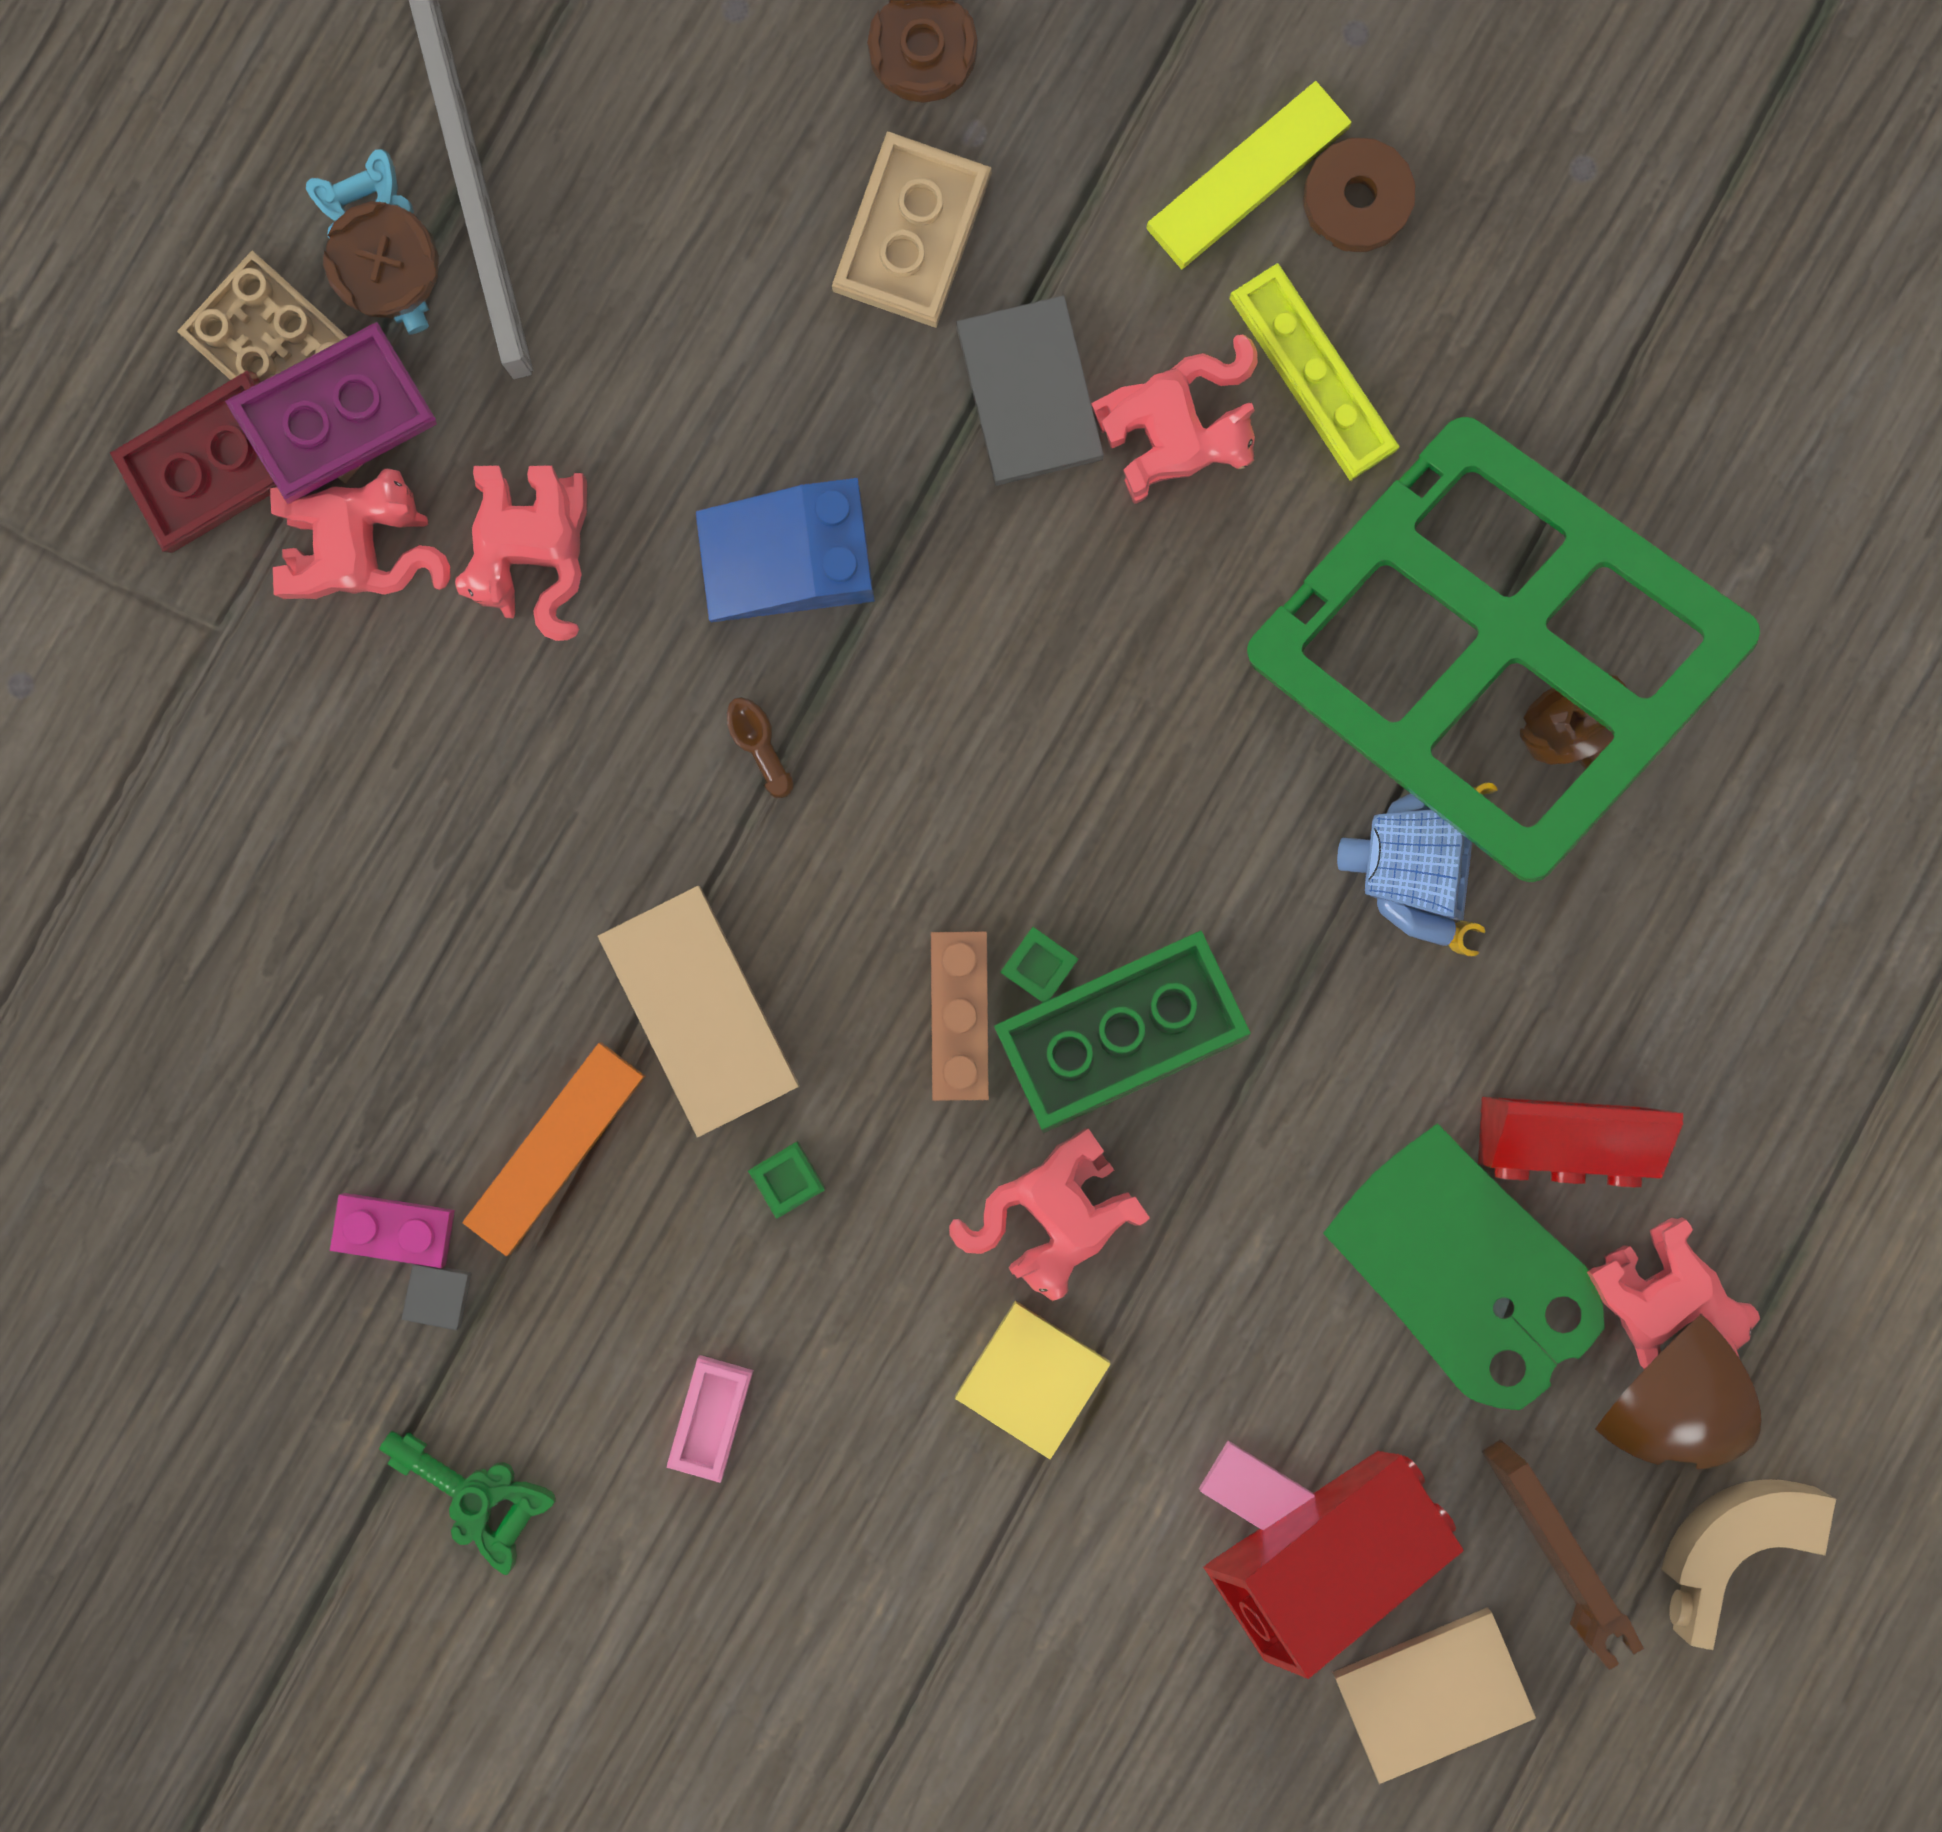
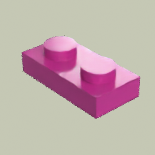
[330,1193,455,1268]

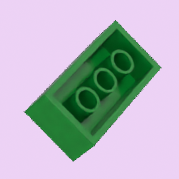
[994,930,1251,1134]

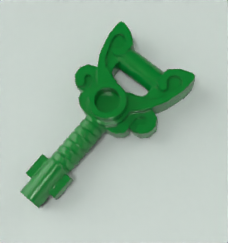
[379,1430,556,1575]

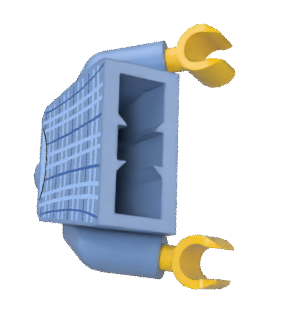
[1337,783,1498,956]

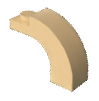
[1662,1480,1836,1650]

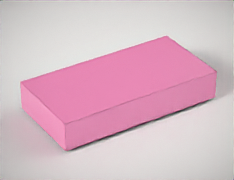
[667,1355,754,1483]
[1199,1441,1315,1530]

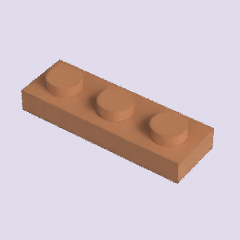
[931,932,989,1101]

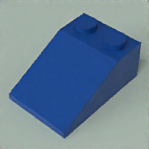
[696,478,875,623]

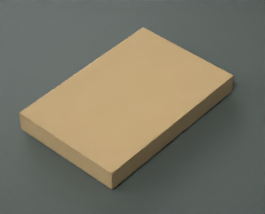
[832,131,991,328]
[1332,1607,1536,1784]

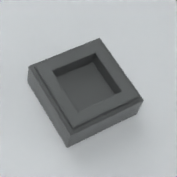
[401,1264,472,1330]

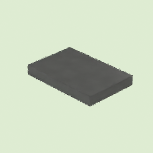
[956,295,1104,486]

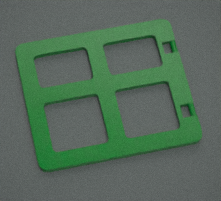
[1247,417,1760,882]

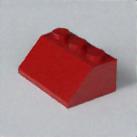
[1478,1096,1684,1188]

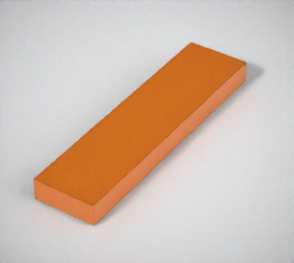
[462,1042,646,1257]

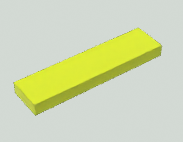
[1146,81,1352,270]
[1229,263,1400,481]

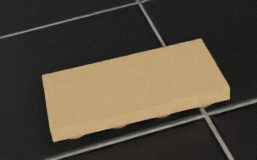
[177,250,363,483]
[598,886,800,1138]

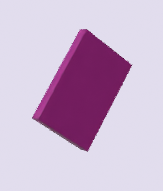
[225,322,437,504]

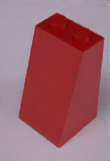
[1203,1451,1464,1679]

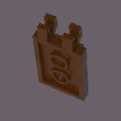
[1482,1440,1644,1670]

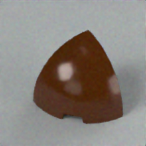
[1595,1314,1762,1469]

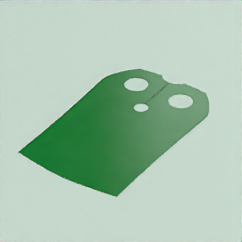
[1323,1123,1605,1410]

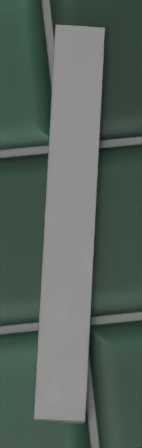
[409,0,533,380]

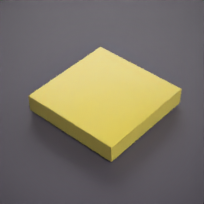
[955,1301,1111,1460]

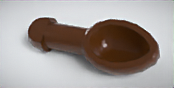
[727,697,794,798]

